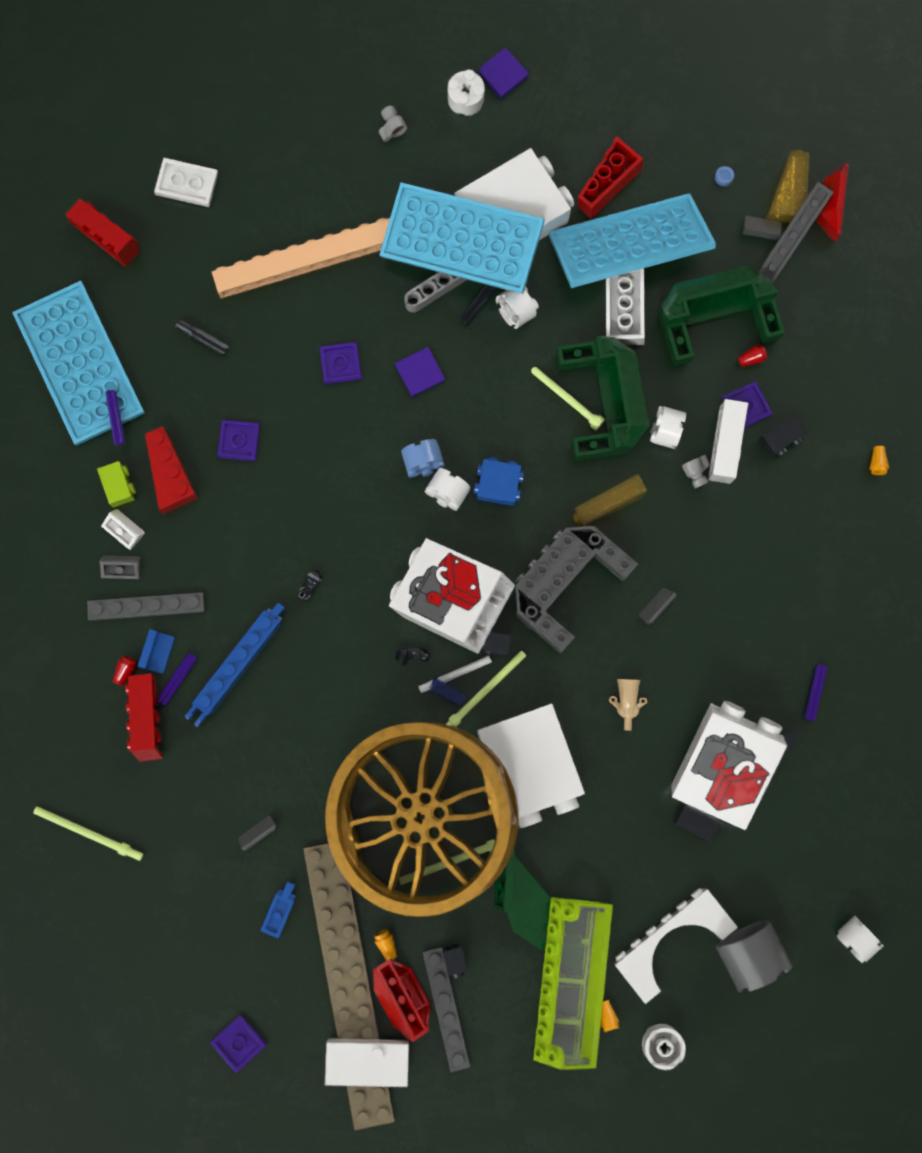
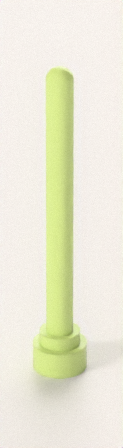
[531,367,606,431]

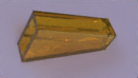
[766,150,809,222]
[572,474,647,527]

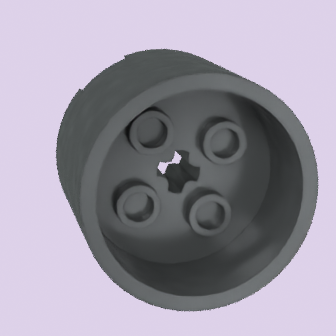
[716,920,793,992]

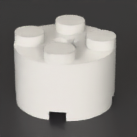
[448,70,485,116]
[496,286,539,329]
[650,406,686,449]
[424,468,470,511]
[837,915,884,963]
[642,1024,686,1070]

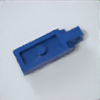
[261,881,296,939]

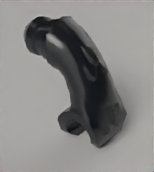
[298,570,322,600]
[395,648,431,665]

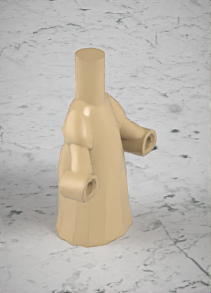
[609,679,647,731]

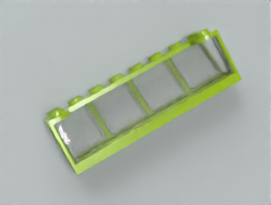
[534,897,613,1069]

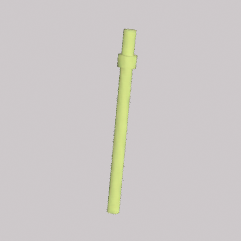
[446,651,526,727]
[34,806,144,861]
[399,839,495,885]

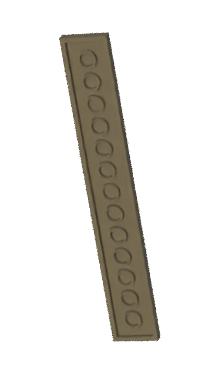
[303,843,395,1130]

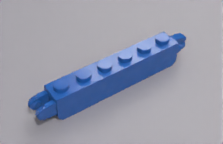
[185,603,286,727]

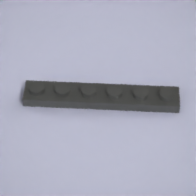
[757,182,833,283]
[87,592,205,621]
[423,947,470,1072]

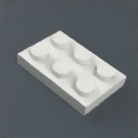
[154,158,218,207]

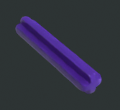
[105,390,125,445]
[157,653,197,705]
[804,664,827,721]

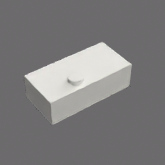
[606,268,644,345]
[708,399,748,484]
[325,1038,409,1087]

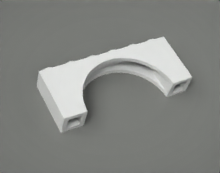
[613,888,738,1004]

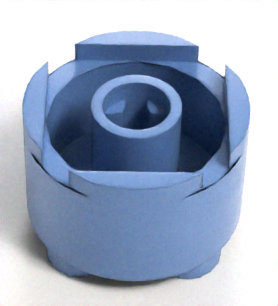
[401,439,445,478]

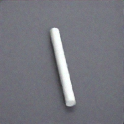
[418,655,492,693]

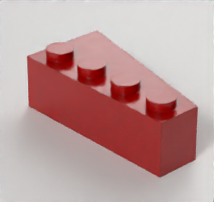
[578,136,643,219]
[65,199,140,267]
[145,426,198,514]
[125,673,163,762]

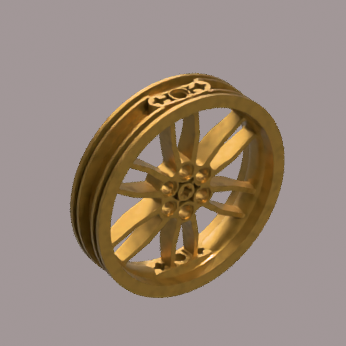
[325,722,519,916]

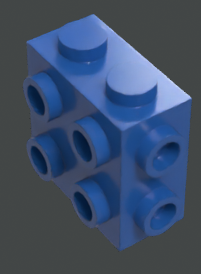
[474,457,524,506]

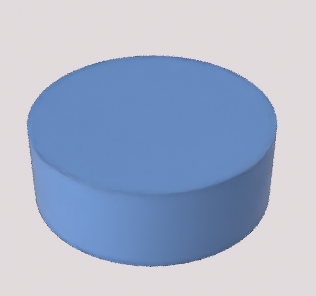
[715,166,734,186]

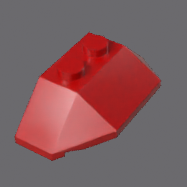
[816,163,849,241]
[373,959,430,1042]

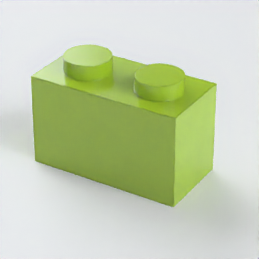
[97,461,136,508]

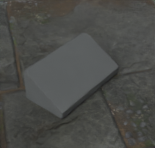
[742,216,782,240]
[100,555,141,579]
[639,588,676,625]
[238,816,278,851]

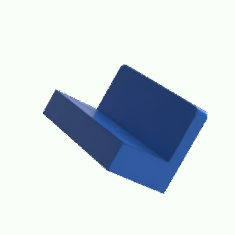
[138,629,175,674]

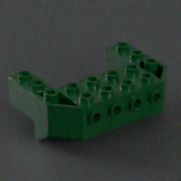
[658,266,785,367]
[556,336,650,461]

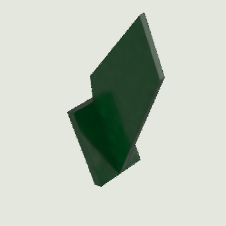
[493,851,582,975]

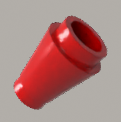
[738,344,768,367]
[112,655,137,686]

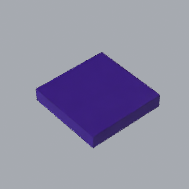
[478,48,529,99]
[319,342,362,385]
[395,347,445,397]
[722,381,773,428]
[218,420,260,461]
[210,1014,267,1073]

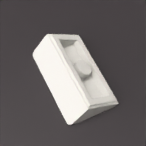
[101,509,145,550]

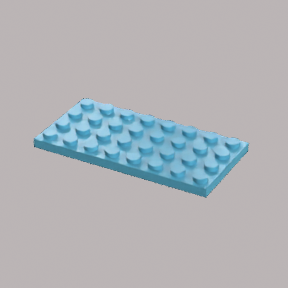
[380,182,545,294]
[549,193,716,288]
[12,281,145,446]

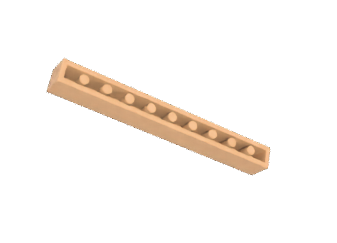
[212,218,390,298]

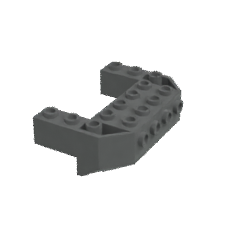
[514,526,638,654]

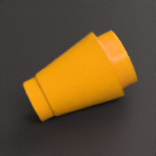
[870,446,889,475]
[374,929,397,961]
[600,1000,619,1032]

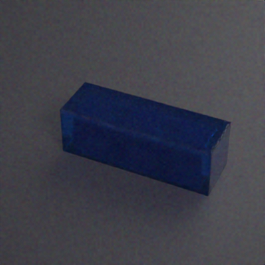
[429,677,467,706]

